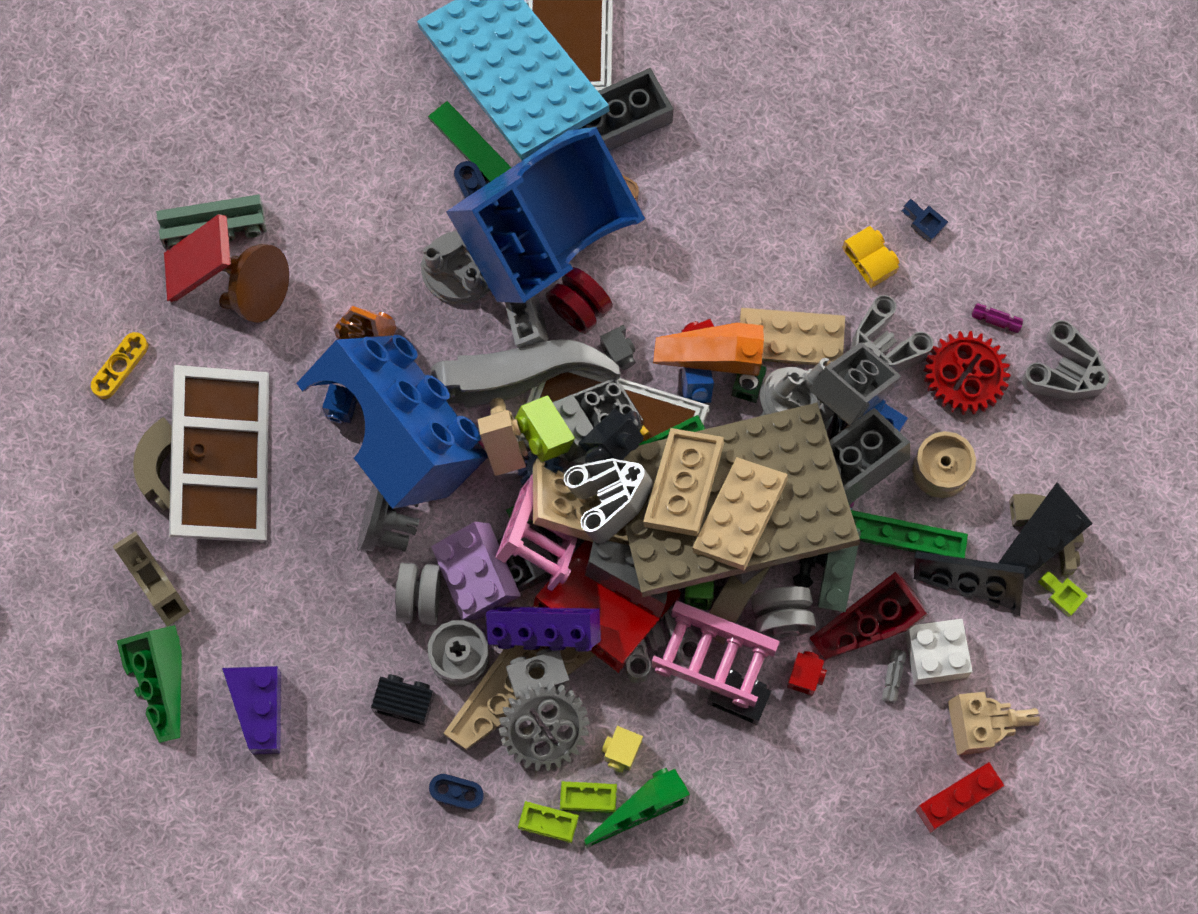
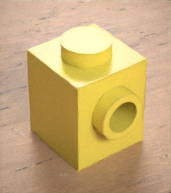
[601,726,643,772]

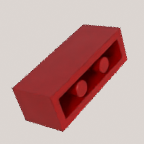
[915,762,1005,833]

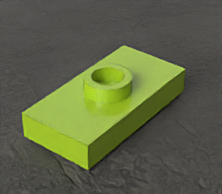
[560,781,617,813]
[518,801,579,844]

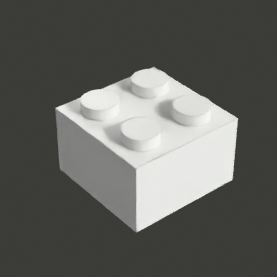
[904,619,973,685]

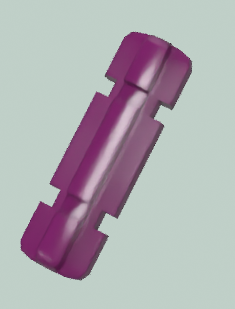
[972,303,1023,333]

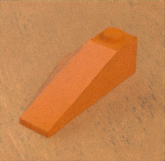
[334,306,396,339]
[653,322,764,376]

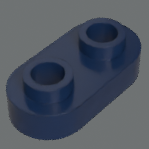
[454,161,486,199]
[429,774,484,810]

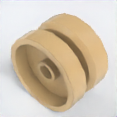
[912,431,976,498]

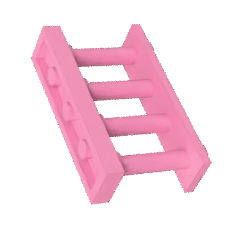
[495,474,578,591]
[651,600,780,708]

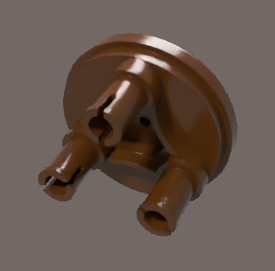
[219,244,290,323]

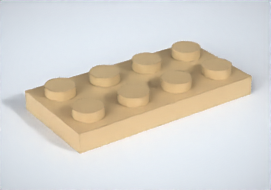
[740,308,845,366]
[643,428,724,536]
[692,457,788,571]

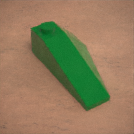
[117,625,182,743]
[584,768,690,848]

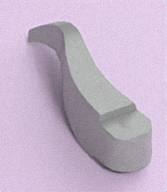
[431,340,620,408]

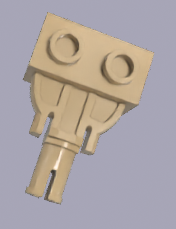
[478,398,528,476]
[948,692,1040,755]

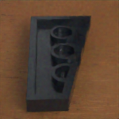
[998,482,1093,580]
[913,551,1025,616]

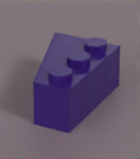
[222,666,281,755]

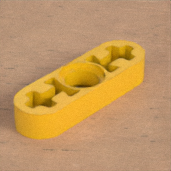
[91,332,148,399]

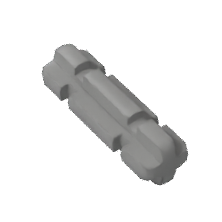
[882,649,906,703]

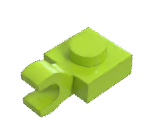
[1038,571,1088,617]

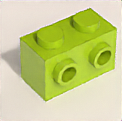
[515,395,575,463]

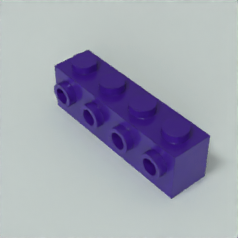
[486,606,601,651]

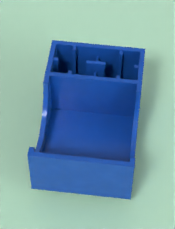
[446,127,645,303]
[296,335,488,509]

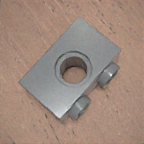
[506,648,569,700]

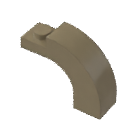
[133,417,172,512]
[1009,494,1084,576]
[113,531,190,627]
[700,566,771,645]

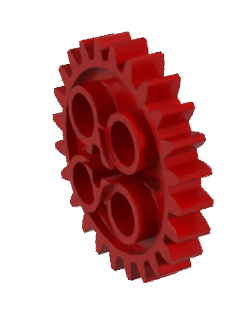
[924,331,1011,415]

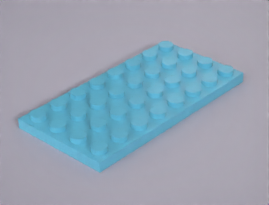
[417,0,610,161]

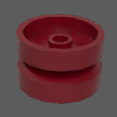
[546,267,613,334]

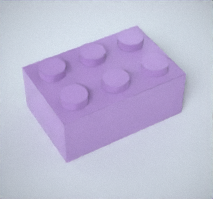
[431,522,521,620]

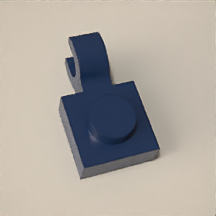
[901,199,948,243]

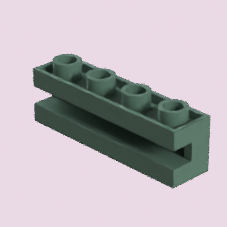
[156,194,267,249]

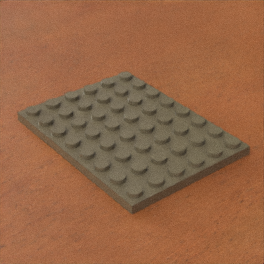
[623,403,860,597]

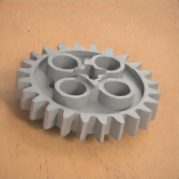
[499,682,590,771]

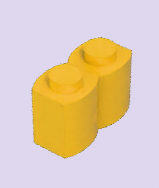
[842,226,899,288]

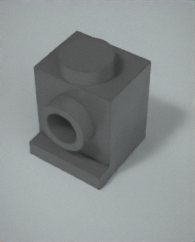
[600,325,636,370]

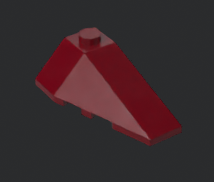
[810,571,928,660]

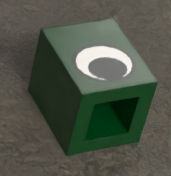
[731,365,767,403]

